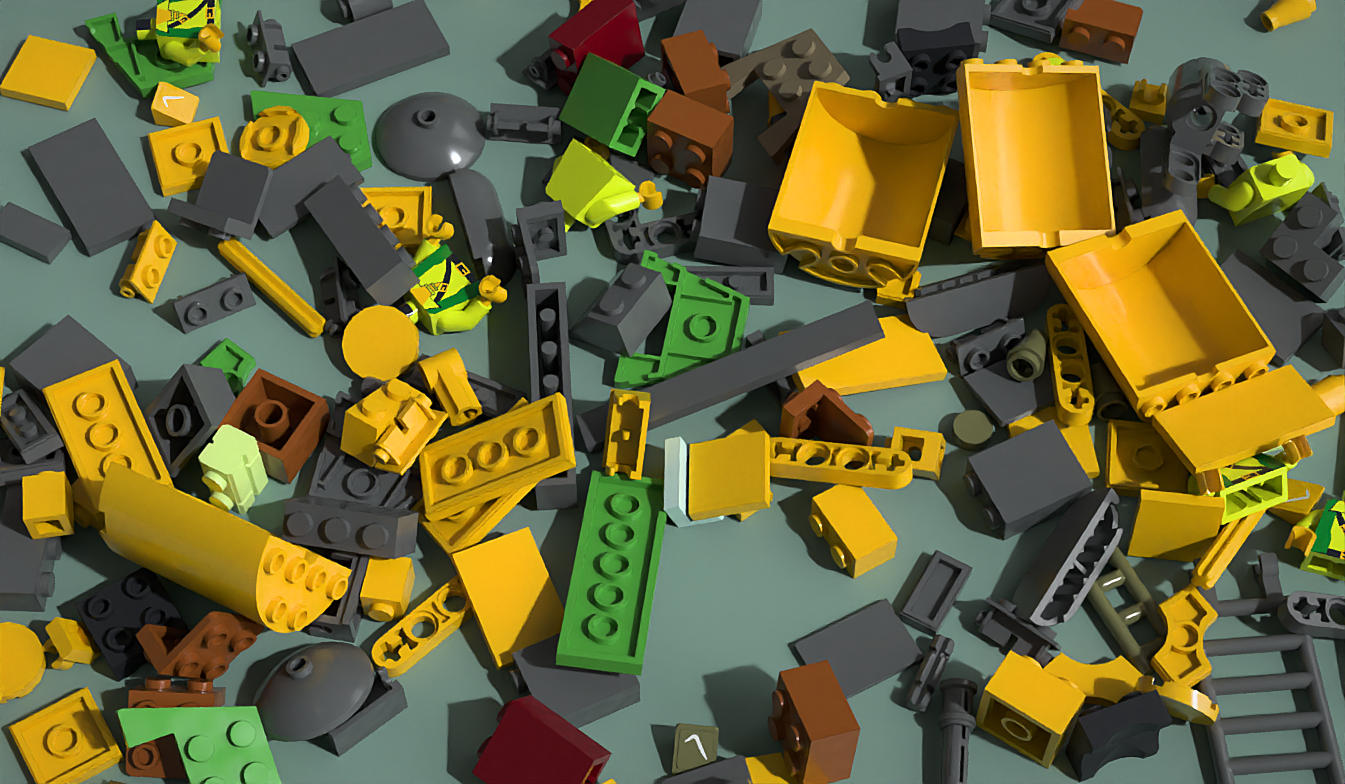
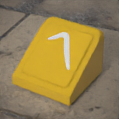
[151,82,200,127]
[1267,478,1325,526]

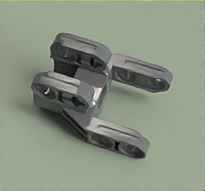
[1161,57,1269,197]

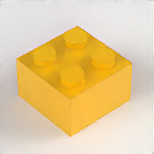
[976,650,1086,769]

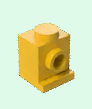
[884,426,946,481]

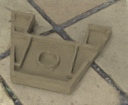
[720,28,850,165]

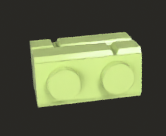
[198,424,269,515]

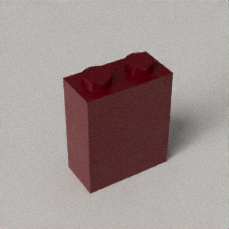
[548,0,645,96]
[472,695,612,784]

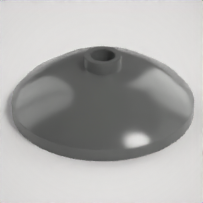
[376,92,486,182]
[252,641,374,742]

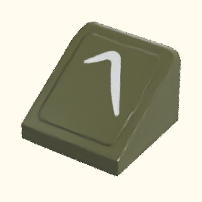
[672,723,719,775]

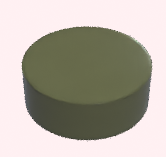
[952,410,993,451]

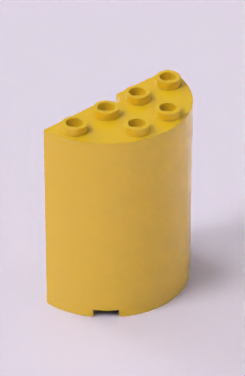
[956,58,1116,260]
[768,81,960,288]
[1045,209,1276,424]
[99,461,352,633]

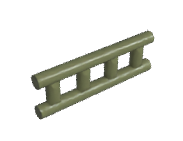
[1086,546,1166,676]

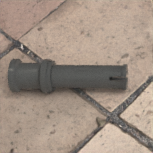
[938,678,978,784]

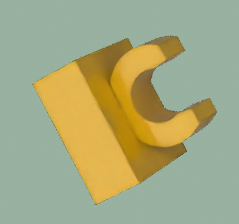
[1128,79,1167,125]
[43,617,101,671]

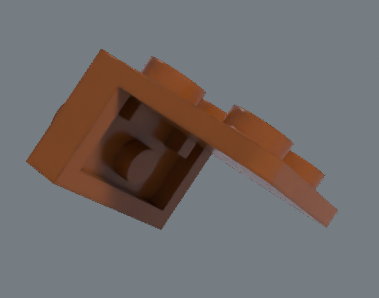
[1059,0,1143,64]
[779,379,874,470]
[136,611,265,680]
[125,677,226,779]

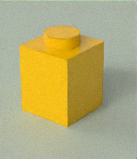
[22,471,74,540]
[360,555,415,622]

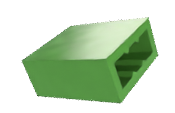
[559,52,666,157]

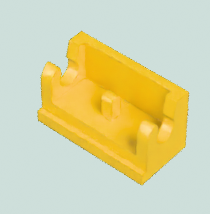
[602,388,651,480]

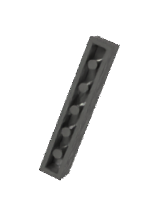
[527,282,578,510]

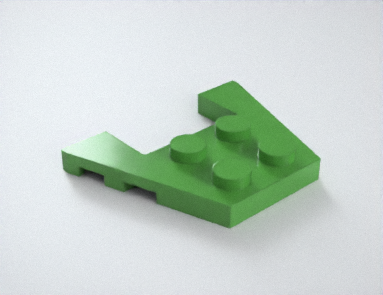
[84,0,222,99]
[250,90,373,172]
[614,250,750,389]
[115,706,282,784]

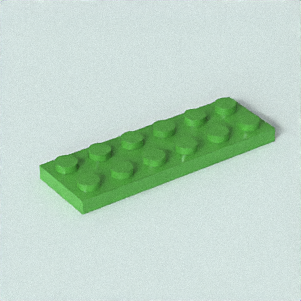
[556,470,667,676]

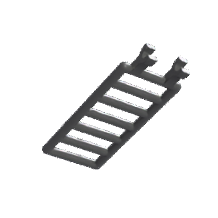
[1188,552,1345,784]

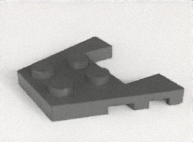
[308,391,442,510]

